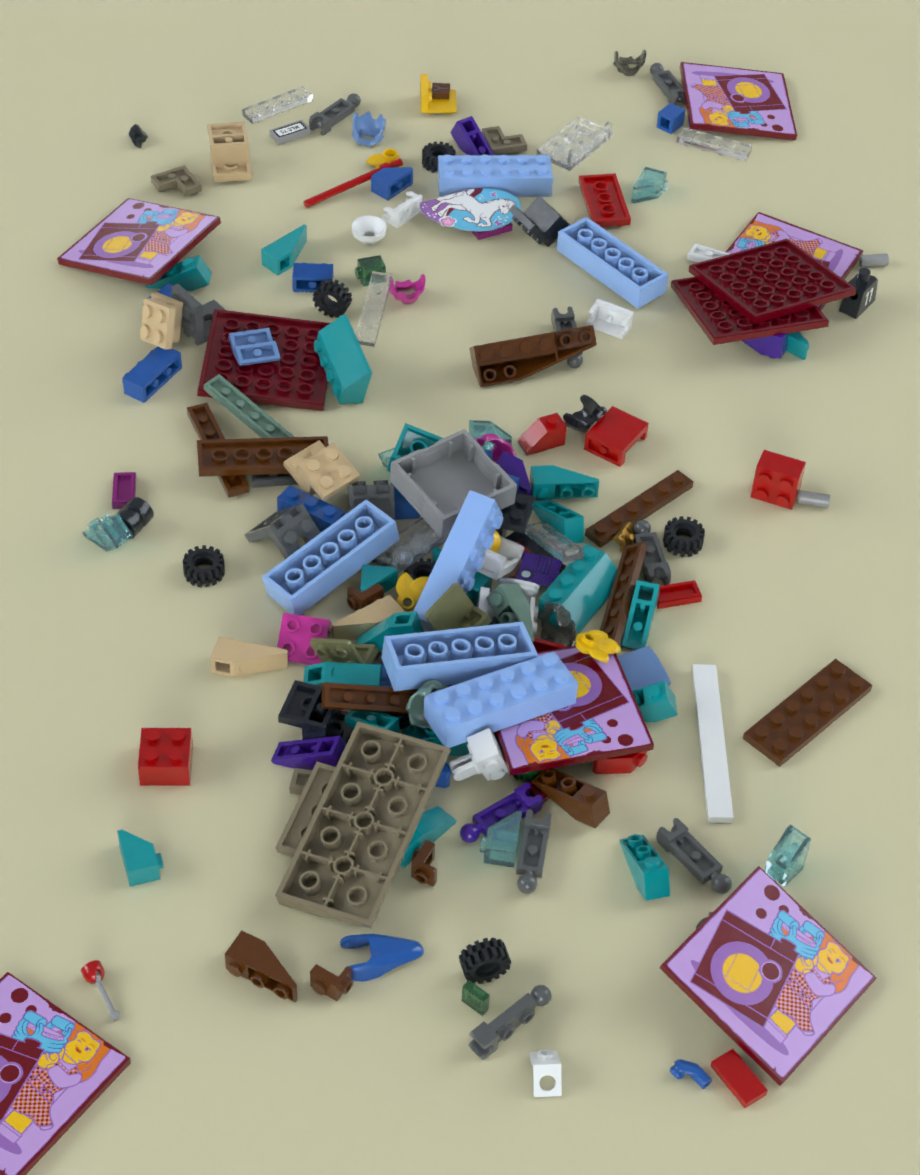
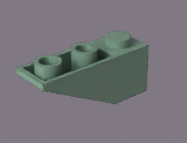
[486,584,534,643]

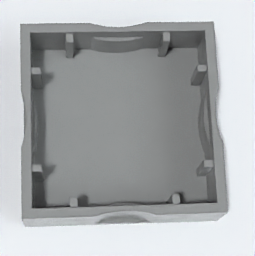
[390,429,517,538]

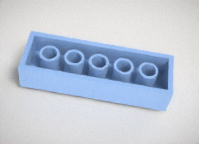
[437,155,553,197]
[557,217,668,309]
[413,490,503,631]
[262,499,400,615]
[381,622,538,691]
[423,652,578,748]

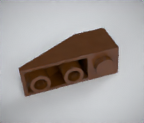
[532,768,610,828]
[225,930,297,1002]

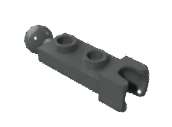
[650,63,686,106]
[309,93,361,136]
[551,306,583,368]
[633,520,671,585]
[516,809,552,894]
[656,818,732,894]
[469,985,552,1060]

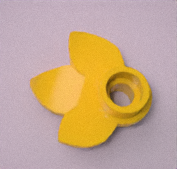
[366,148,403,169]
[396,572,429,612]
[575,630,621,663]

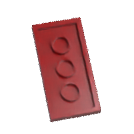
[578,173,631,228]

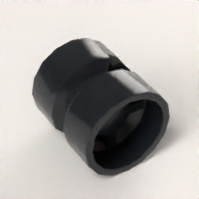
[111,497,154,539]

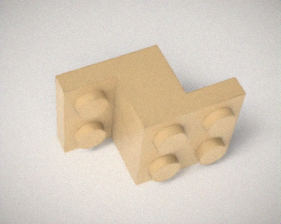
[207,122,252,183]
[140,293,183,349]
[283,440,360,501]

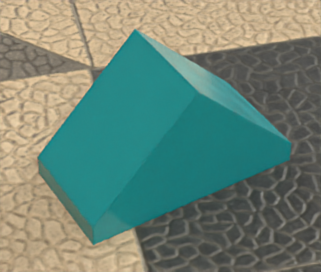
[360,565,398,593]

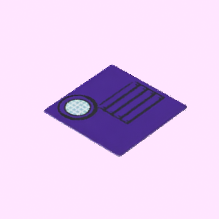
[516,552,563,587]

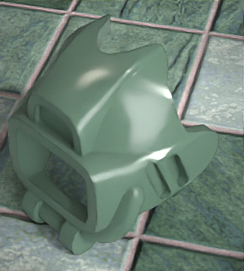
[406,680,448,730]

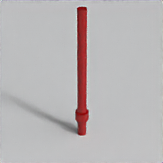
[303,158,403,208]

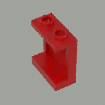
[584,406,649,467]

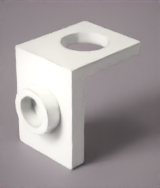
[530,1050,562,1097]

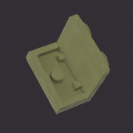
[425,583,493,631]
[310,638,379,664]

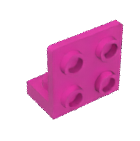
[277,613,332,665]

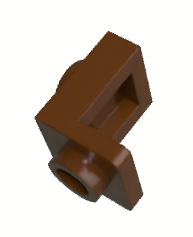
[347,583,384,610]
[411,840,437,887]
[310,964,354,1001]

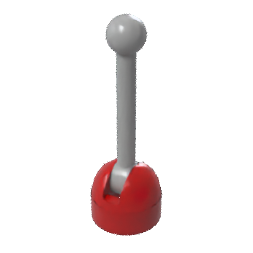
[81,960,120,1021]

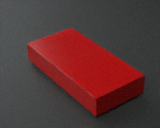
[657,580,702,609]
[711,1049,768,1108]

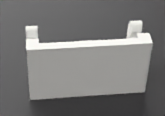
[382,191,423,228]
[586,299,634,340]

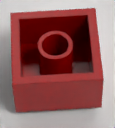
[750,450,806,510]
[138,728,193,786]

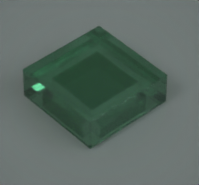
[461,980,490,1016]

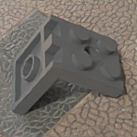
[171,284,225,346]
[347,480,395,520]
[245,503,320,559]

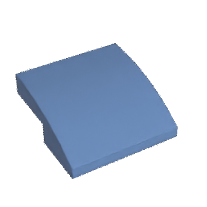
[228,328,281,366]
[617,646,671,691]

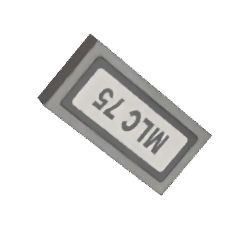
[269,120,311,145]

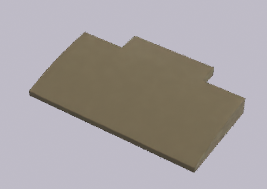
[275,721,451,929]

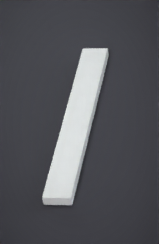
[692,664,734,823]

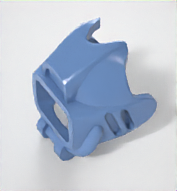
[352,111,386,148]

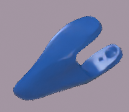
[340,934,424,982]

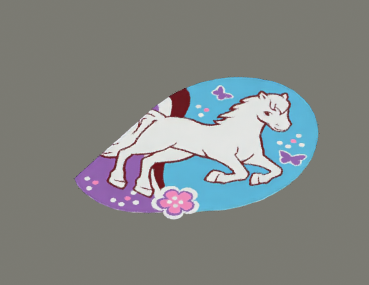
[420,188,521,231]

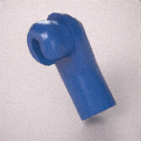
[670,1059,712,1089]

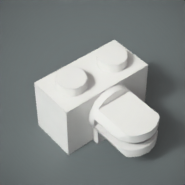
[449,728,508,781]

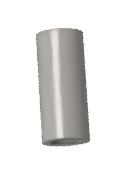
[859,254,889,267]
[798,490,830,508]

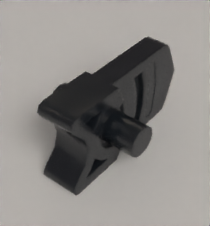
[129,124,148,148]

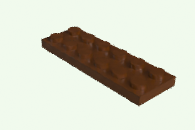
[197,436,329,477]
[743,659,872,767]

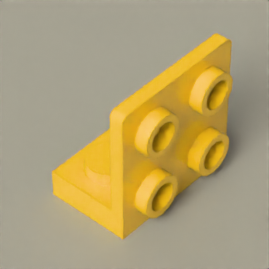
[420,74,457,114]

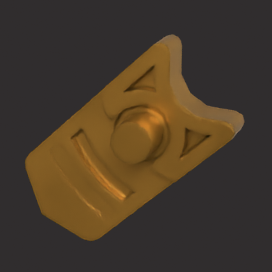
[613,522,635,552]

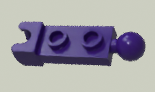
[460,783,543,843]

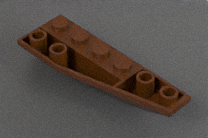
[469,325,597,387]

